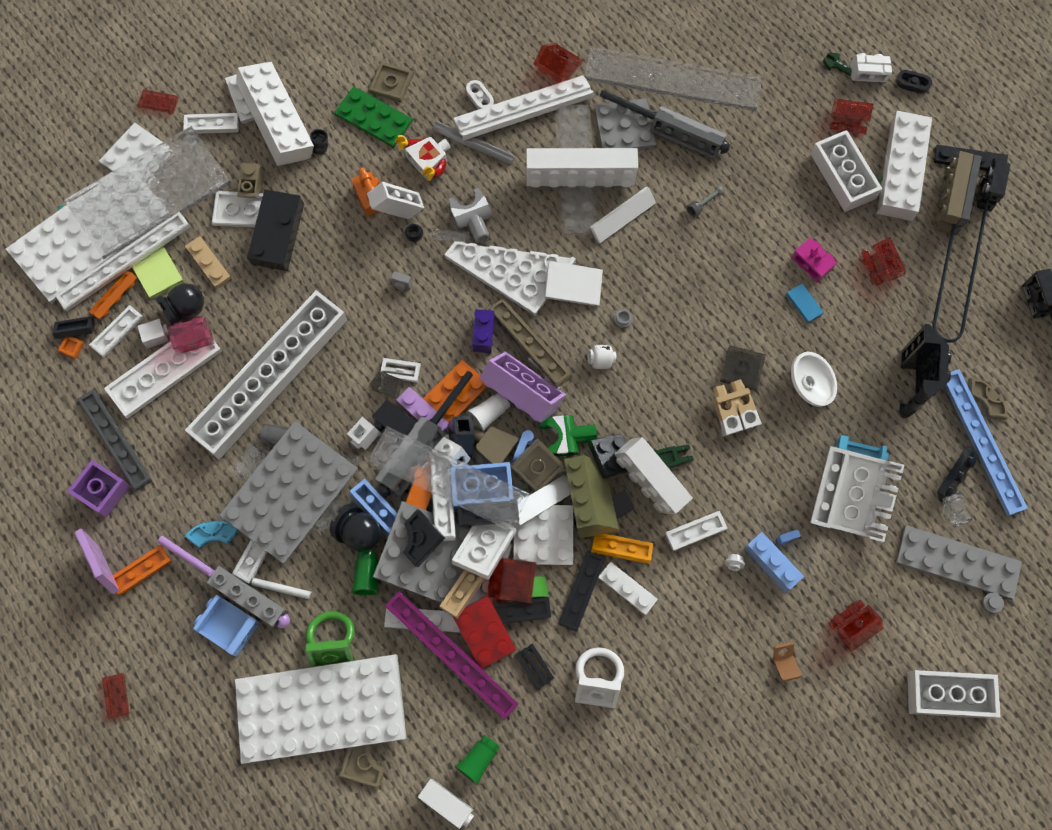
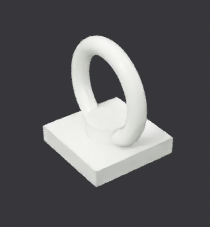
[575,648,624,708]

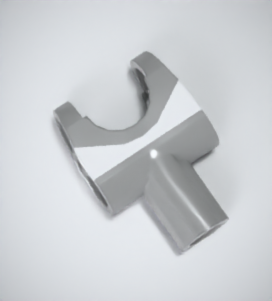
[448,188,492,243]

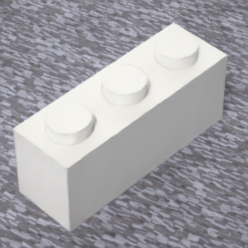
[367,182,424,219]

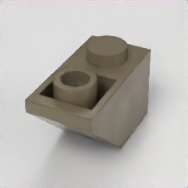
[237,163,264,198]

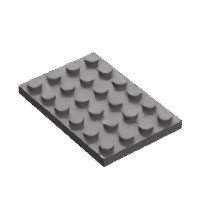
[219,421,358,564]
[373,501,513,606]

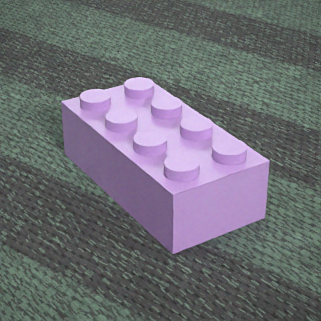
[479,352,566,423]

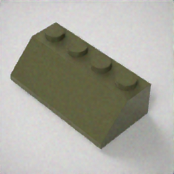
[564,455,619,539]

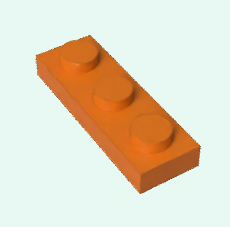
[89,271,137,319]
[113,544,172,596]

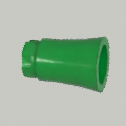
[351,551,379,596]
[455,735,499,785]

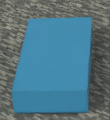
[786,284,824,324]

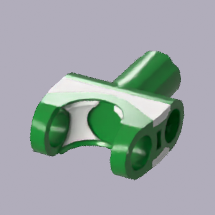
[538,415,597,457]

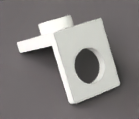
[432,437,470,467]

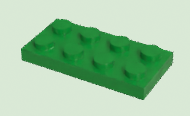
[334,86,413,148]

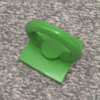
[306,611,355,667]

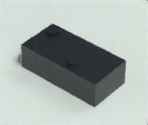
[247,189,304,271]

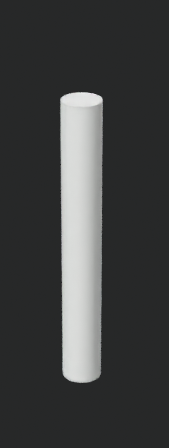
[251,578,312,599]

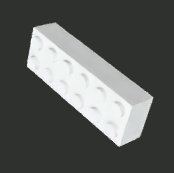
[236,62,314,166]
[877,111,932,221]
[526,148,638,188]

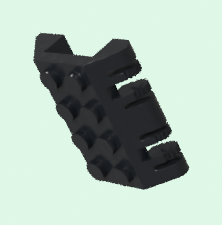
[899,324,951,419]

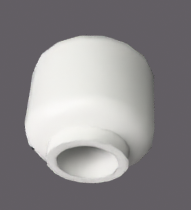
[587,345,616,369]

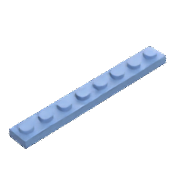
[944,369,1028,516]

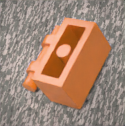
[351,168,380,217]

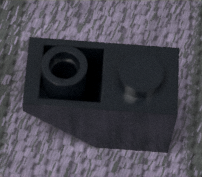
[448,416,474,461]

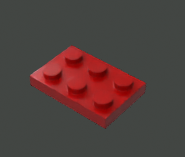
[453,595,516,668]

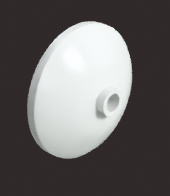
[791,352,837,407]

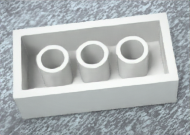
[810,130,882,212]
[614,437,693,514]
[907,670,1000,719]

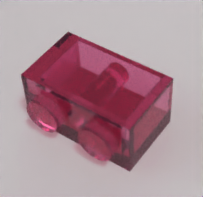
[167,317,215,355]

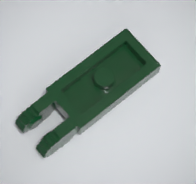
[655,444,694,468]

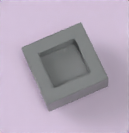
[391,272,412,290]

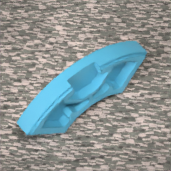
[184,521,239,549]

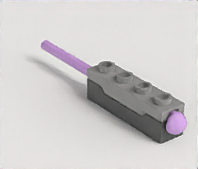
[157,536,290,629]

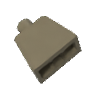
[474,426,519,464]

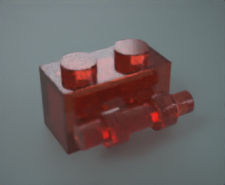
[830,98,874,135]
[861,237,906,286]
[828,600,883,652]

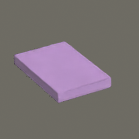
[75,528,120,594]

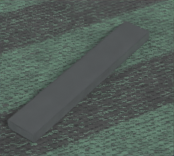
[77,389,153,492]

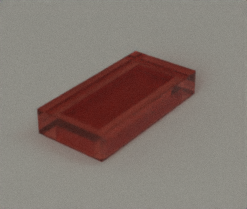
[138,89,178,114]
[102,673,130,719]

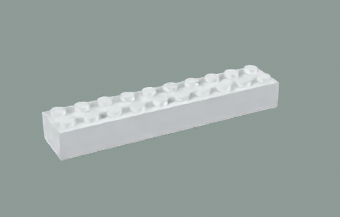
[185,290,347,460]

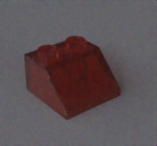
[533,43,584,83]
[488,558,536,603]

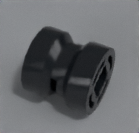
[310,129,328,154]

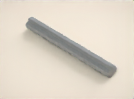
[433,121,514,165]

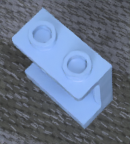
[193,595,260,657]

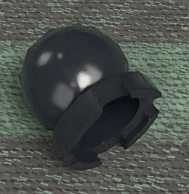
[154,283,204,329]
[329,504,382,552]

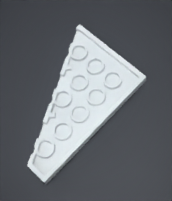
[445,241,576,316]

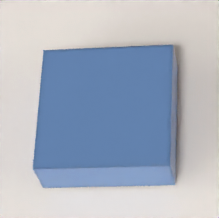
[776,529,801,546]

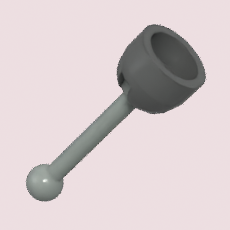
[686,187,723,218]

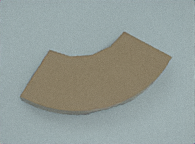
[969,378,1008,420]

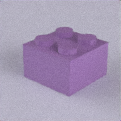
[67,460,130,518]

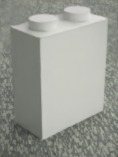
[418,779,474,829]

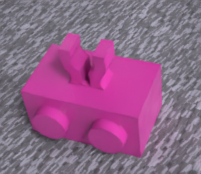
[791,237,837,283]

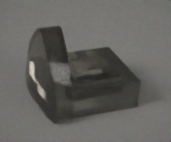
[370,371,403,398]

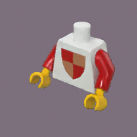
[395,135,451,181]

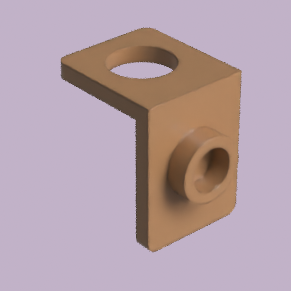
[773,642,802,682]

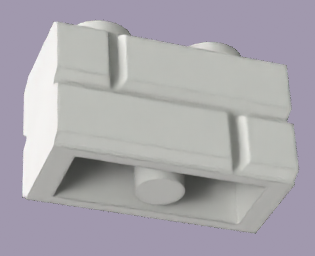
[850,53,892,82]

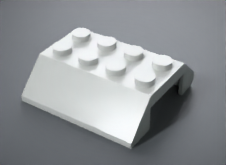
[810,446,905,542]

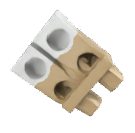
[712,379,762,437]

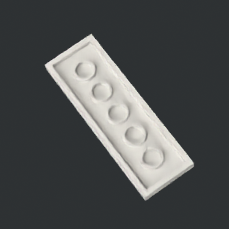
[104,322,222,419]

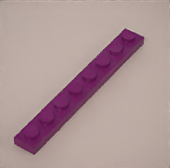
[385,591,519,719]

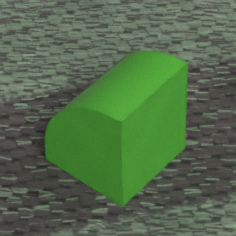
[522,577,549,600]

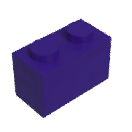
[472,309,495,353]

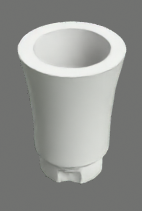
[466,393,510,432]

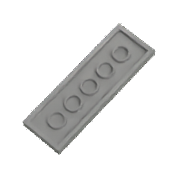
[896,525,1022,600]

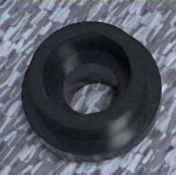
[405,224,423,242]

